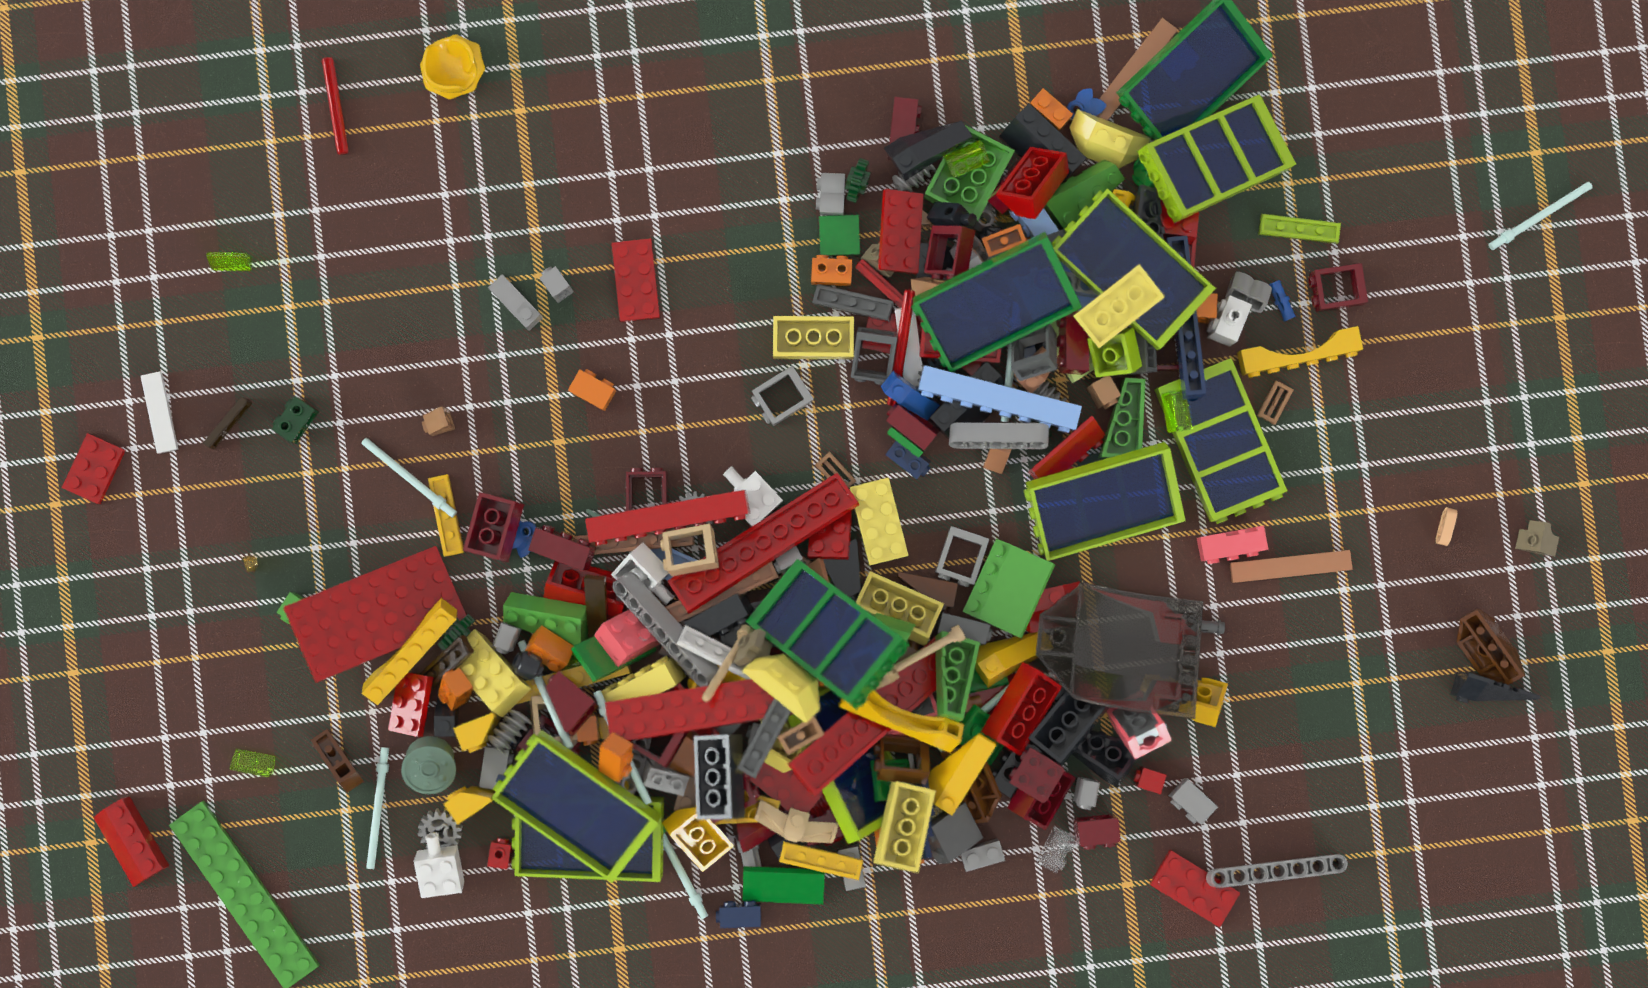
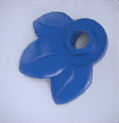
[1067,89,1107,119]
[512,520,536,558]

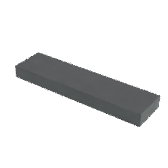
[812,284,894,322]
[737,698,791,778]

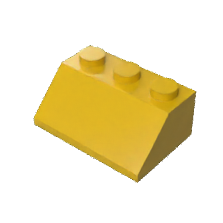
[454,713,501,753]
[444,786,495,825]
[662,807,734,872]

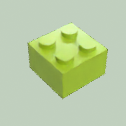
[1087,327,1142,377]

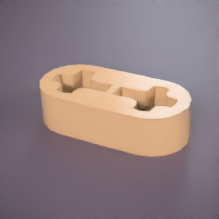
[1436,507,1457,546]

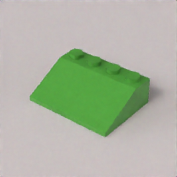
[924,125,1015,221]
[963,539,1055,639]

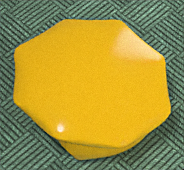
[420,35,485,99]

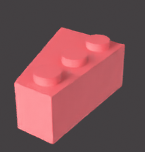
[1197,526,1268,564]

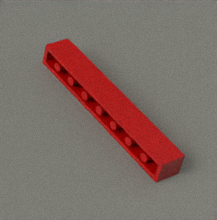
[585,490,750,546]

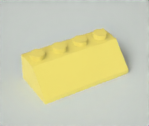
[873,781,935,873]

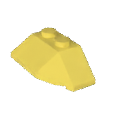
[1069,109,1151,169]
[742,654,819,723]

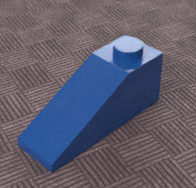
[881,371,940,421]

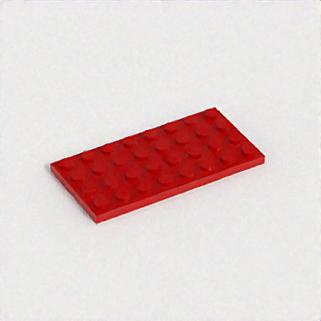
[283,546,466,683]

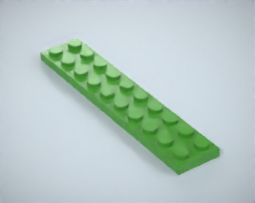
[169,801,320,988]

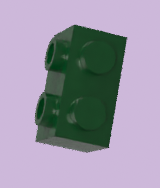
[272,396,319,444]

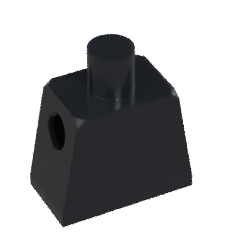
[927,202,977,241]

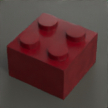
[1073,814,1121,850]

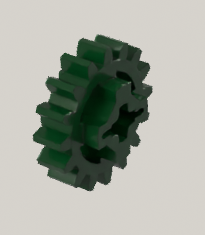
[845,158,871,203]
[437,614,475,651]

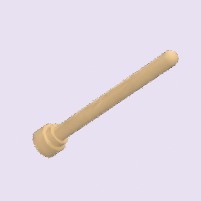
[702,624,754,702]
[881,625,966,680]

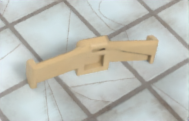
[755,799,839,843]

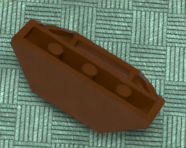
[1457,608,1526,685]
[941,748,1002,824]

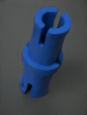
[1269,280,1296,321]

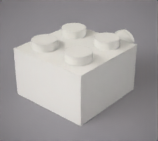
[1207,295,1252,346]
[723,466,783,526]
[611,543,675,605]
[414,833,465,898]

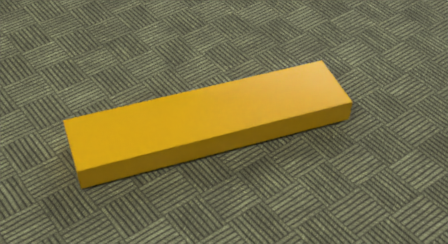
[428,474,465,557]
[779,841,863,880]

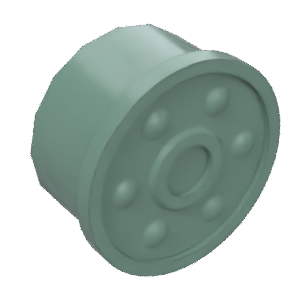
[402,736,456,794]

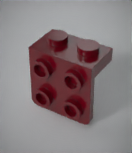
[1009,748,1064,803]

